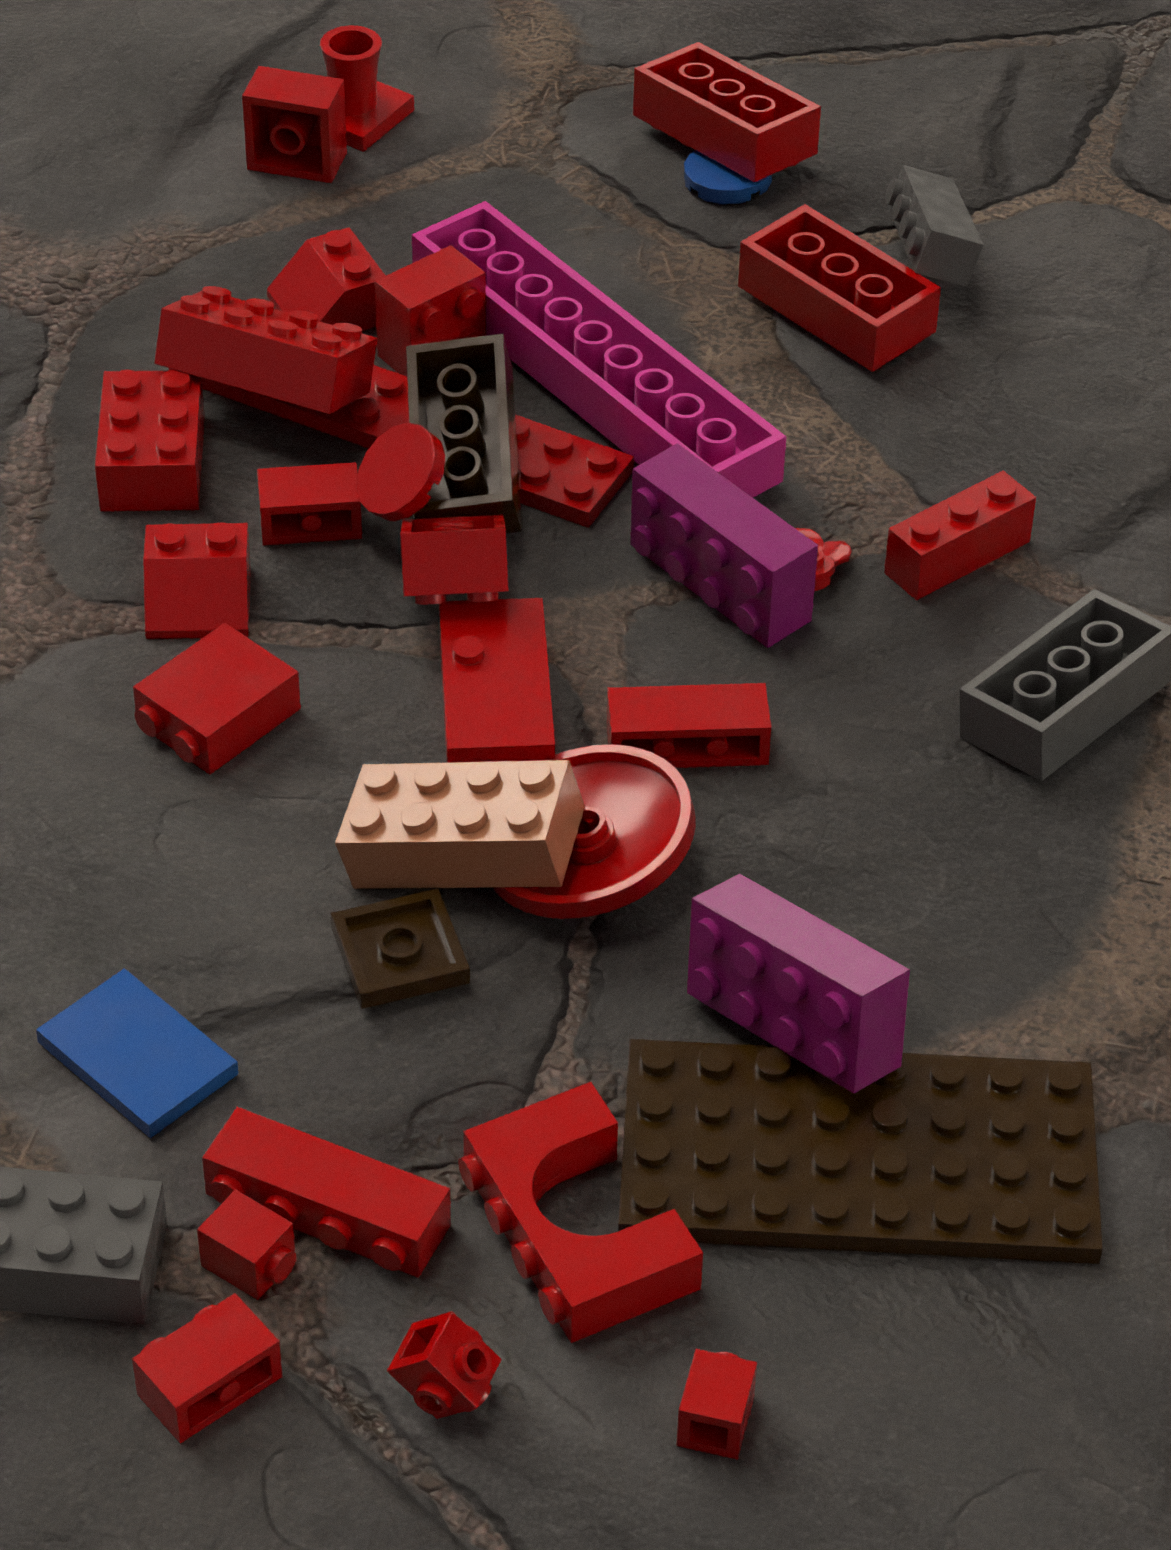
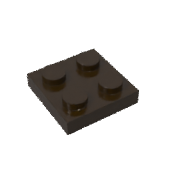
[330,888,470,1009]

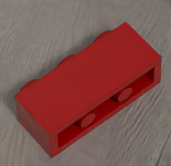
[884,471,1036,601]
[606,683,771,768]

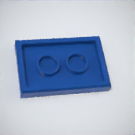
[36,968,239,1138]

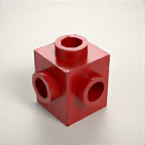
[387,1311,502,1419]

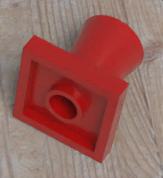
[320,25,414,152]

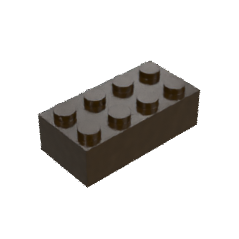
[406,334,522,533]

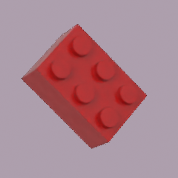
[95,369,205,511]
[400,514,509,605]

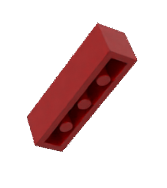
[202,1106,451,1278]

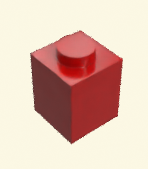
[197,1189,296,1300]
[676,1349,757,1460]

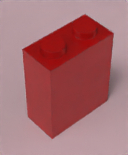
[133,623,301,775]

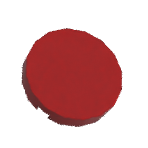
[356,422,446,522]

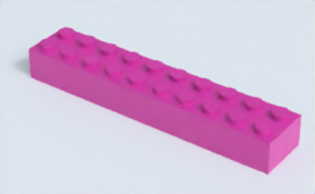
[412,201,786,498]

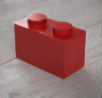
[257,462,362,546]
[132,1293,283,1444]

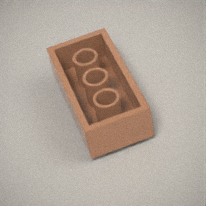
[335,760,585,889]

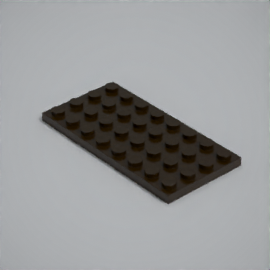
[618,1039,1103,1264]

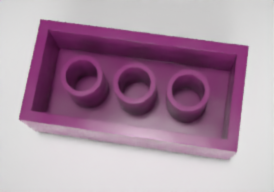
[630,443,818,648]
[687,874,910,1093]

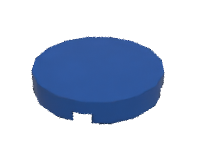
[684,150,772,204]

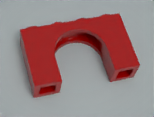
[458,1082,703,1343]

